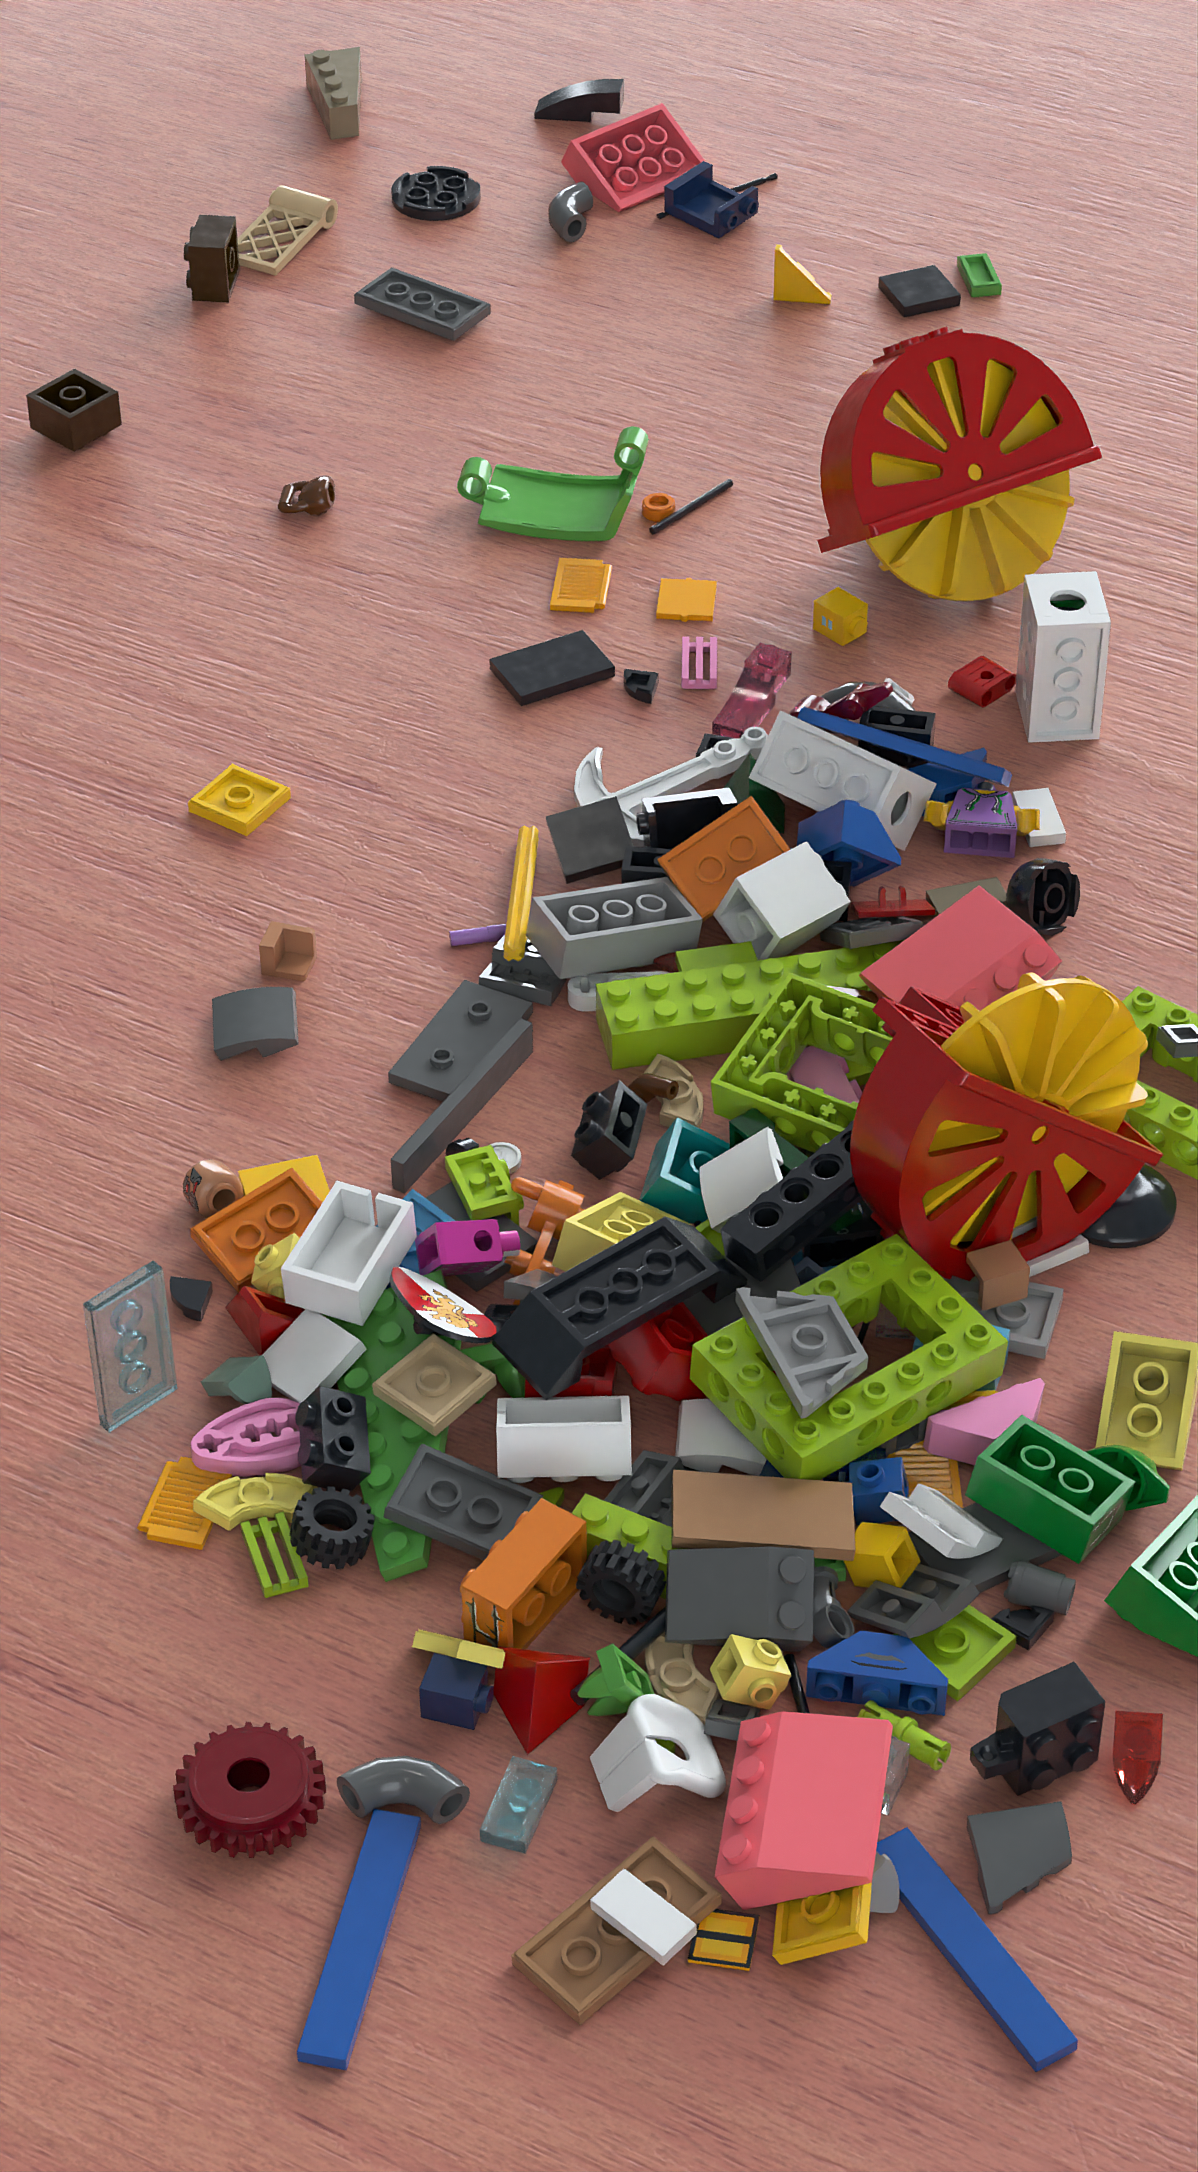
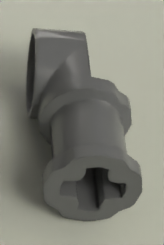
[813,1566,855,1649]

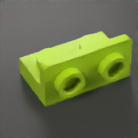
[445,1145,524,1226]

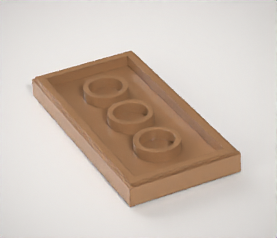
[671,1470,855,1561]
[511,1836,722,2025]

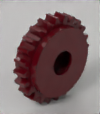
[173,1722,326,1858]

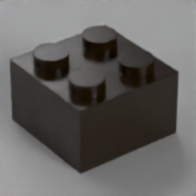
[184,215,240,303]
[26,369,122,452]

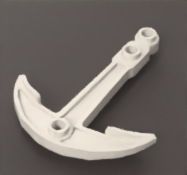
[574,727,768,847]

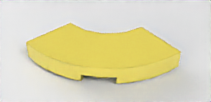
[193,1473,318,1531]
[412,1629,505,1669]

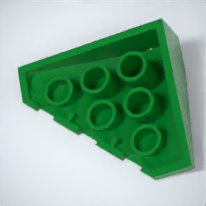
[1104,1495,1198,1657]

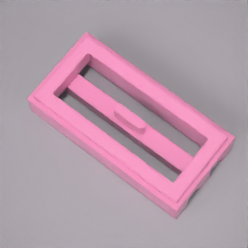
[682,637,717,689]

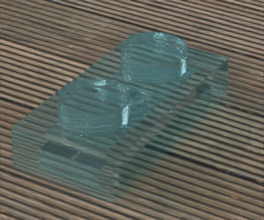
[480,1756,558,1854]

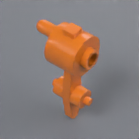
[504,1177,585,1305]

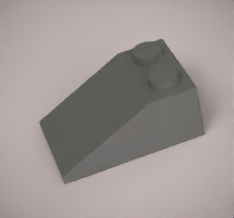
[665,1547,814,1652]

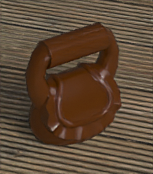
[278,476,335,516]

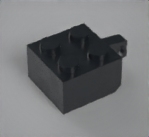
[970,1662,1106,1796]

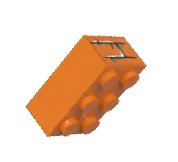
[460,1498,587,1649]

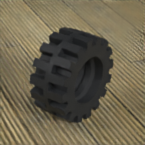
[289,1486,374,1569]

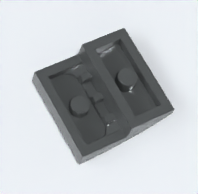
[478,935,567,1006]
[212,987,299,1061]
[604,1450,684,1527]
[847,1564,980,1639]

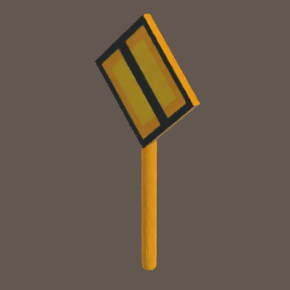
[688,1909,760,1971]

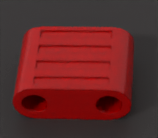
[948,656,1016,708]

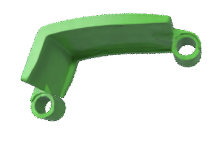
[457,426,649,541]

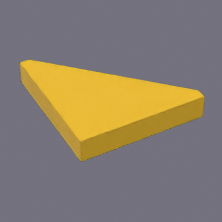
[774,244,832,304]

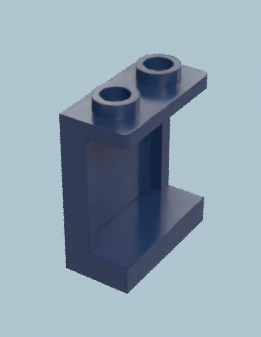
[664,161,759,239]

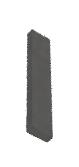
[391,1018,533,1194]

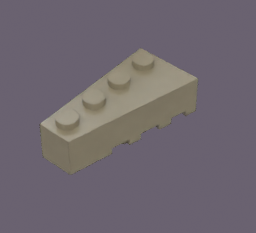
[304,47,362,140]

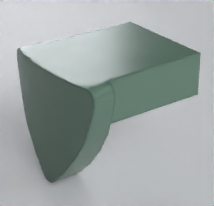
[201,1355,272,1404]

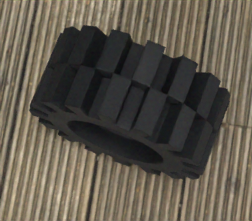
[576,1540,666,1625]

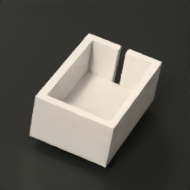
[281,1181,417,1326]
[496,1396,632,1483]

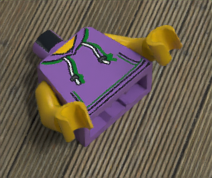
[923,782,1040,858]

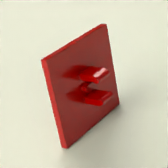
[851,886,935,918]

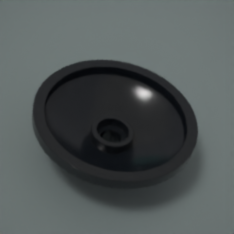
[1081,1164,1177,1248]

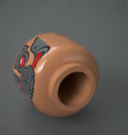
[183,1159,243,1218]

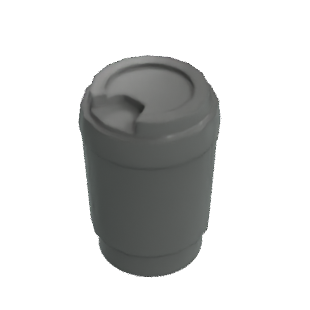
[1004,1560,1076,1615]

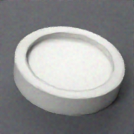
[490,1142,522,1174]

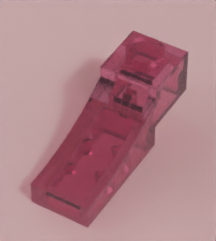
[712,642,792,739]

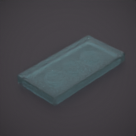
[83,1260,178,1433]

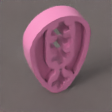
[191,1398,301,1477]

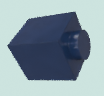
[419,1653,494,1730]

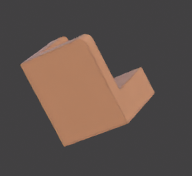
[259,921,317,981]
[966,1240,1030,1311]

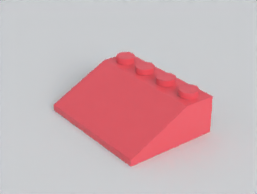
[561,103,706,212]
[859,885,1062,1011]
[714,1711,893,1911]

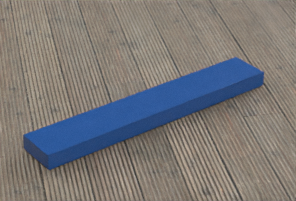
[798,707,1012,787]
[297,1809,421,2071]
[876,1827,1078,2072]

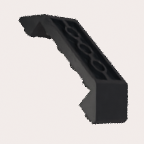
[492,1216,747,1400]

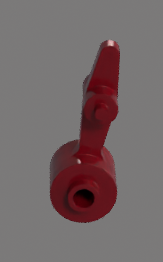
[789,682,893,734]

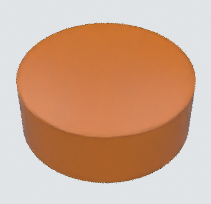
[642,493,675,522]

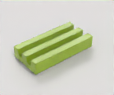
[240,1512,308,1598]

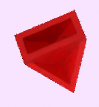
[225,1285,305,1355]
[494,1646,590,1755]

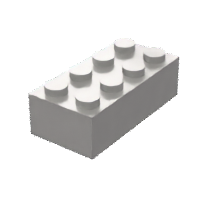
[526,877,703,979]

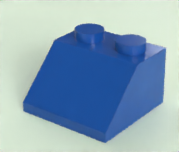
[797,800,902,887]

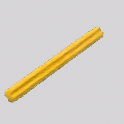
[503,825,539,962]

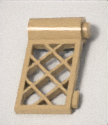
[237,185,338,275]

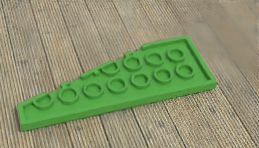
[322,1270,462,1582]

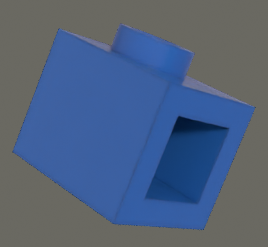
[845,1457,909,1525]

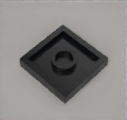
[878,265,961,318]
[546,796,634,884]

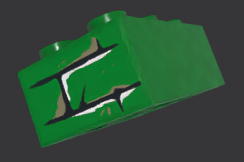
[965,1415,1135,1564]

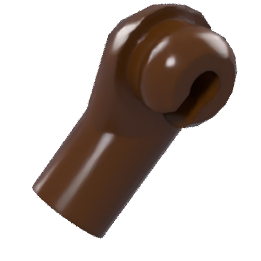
[628,1073,679,1104]

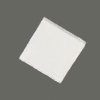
[262,1309,367,1404]

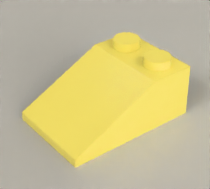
[552,1192,692,1272]
[1095,1331,1198,1471]

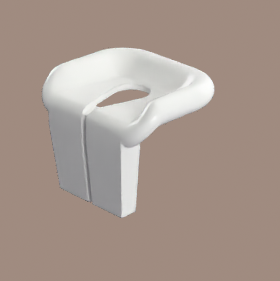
[590,1694,726,1812]

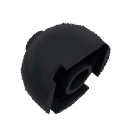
[1006,858,1080,936]

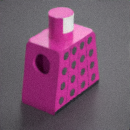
[415,1219,520,1276]

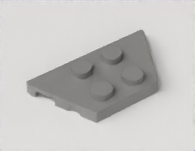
[735,1287,868,1418]

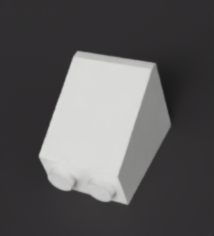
[713,841,851,960]

